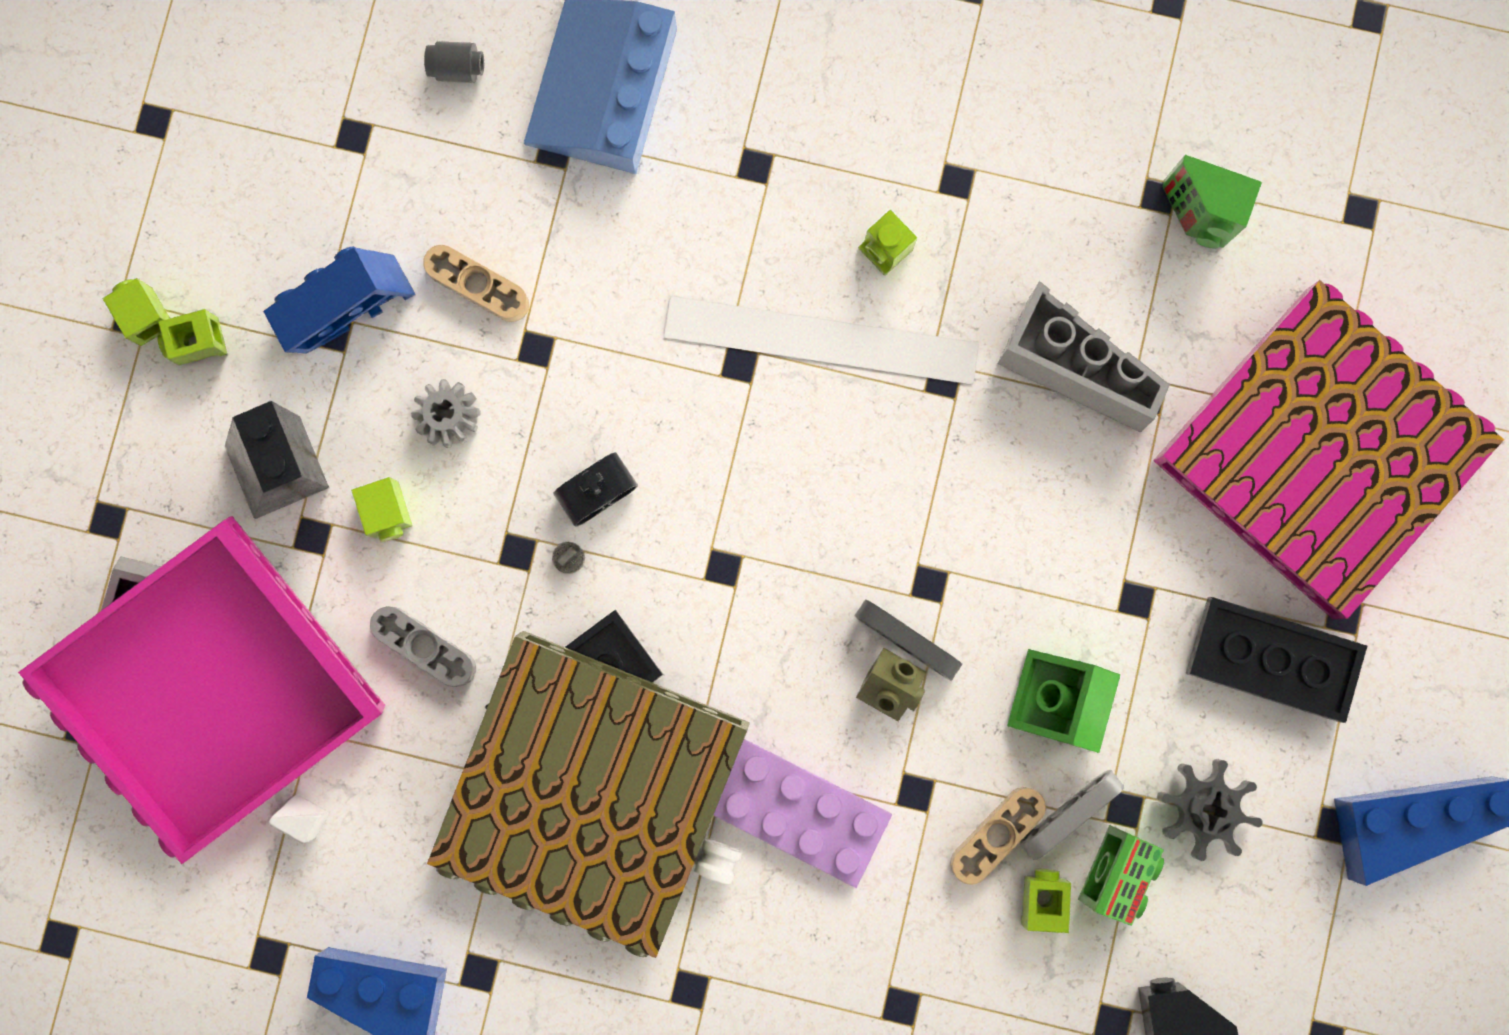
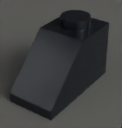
[1138,977,1238,1035]

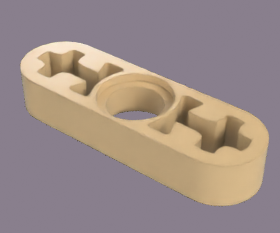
[423,245,529,322]
[950,787,1046,885]

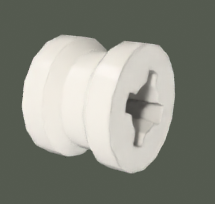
[694,839,742,884]

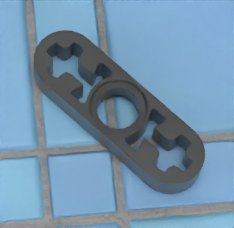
[854,599,963,681]

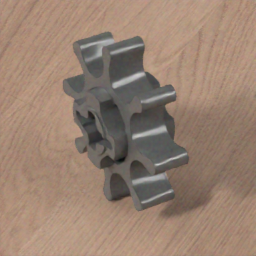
[1157,759,1263,861]

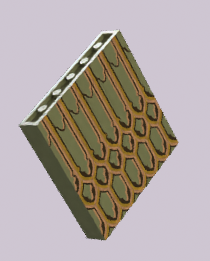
[427,631,750,958]

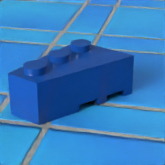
[307,947,447,1035]

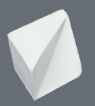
[269,795,330,844]

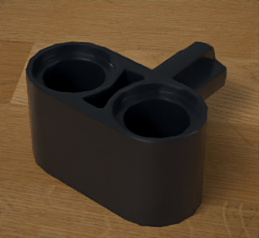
[553,452,638,527]

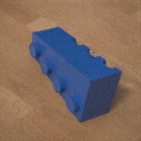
[1334,776,1509,886]

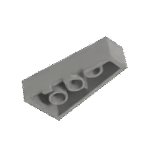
[997,281,1170,432]

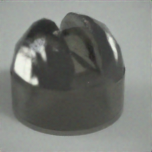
[552,541,585,574]

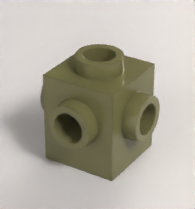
[856,648,926,721]

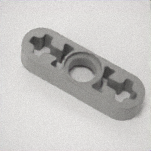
[370,606,476,687]
[1020,770,1124,860]

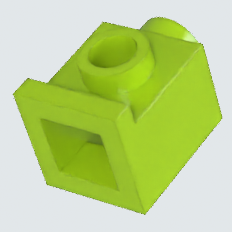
[858,209,918,276]
[157,309,228,366]
[1021,869,1071,933]

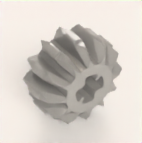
[411,379,481,448]

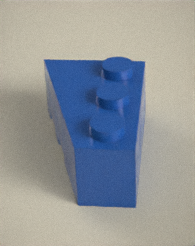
[263,246,416,354]

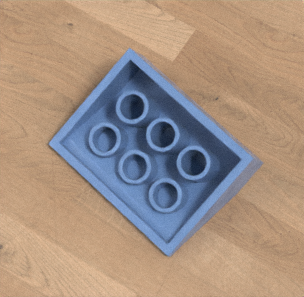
[524,0,677,174]

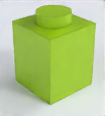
[102,278,170,346]
[351,477,413,542]

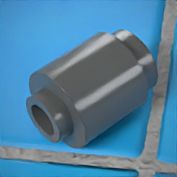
[424,41,485,83]

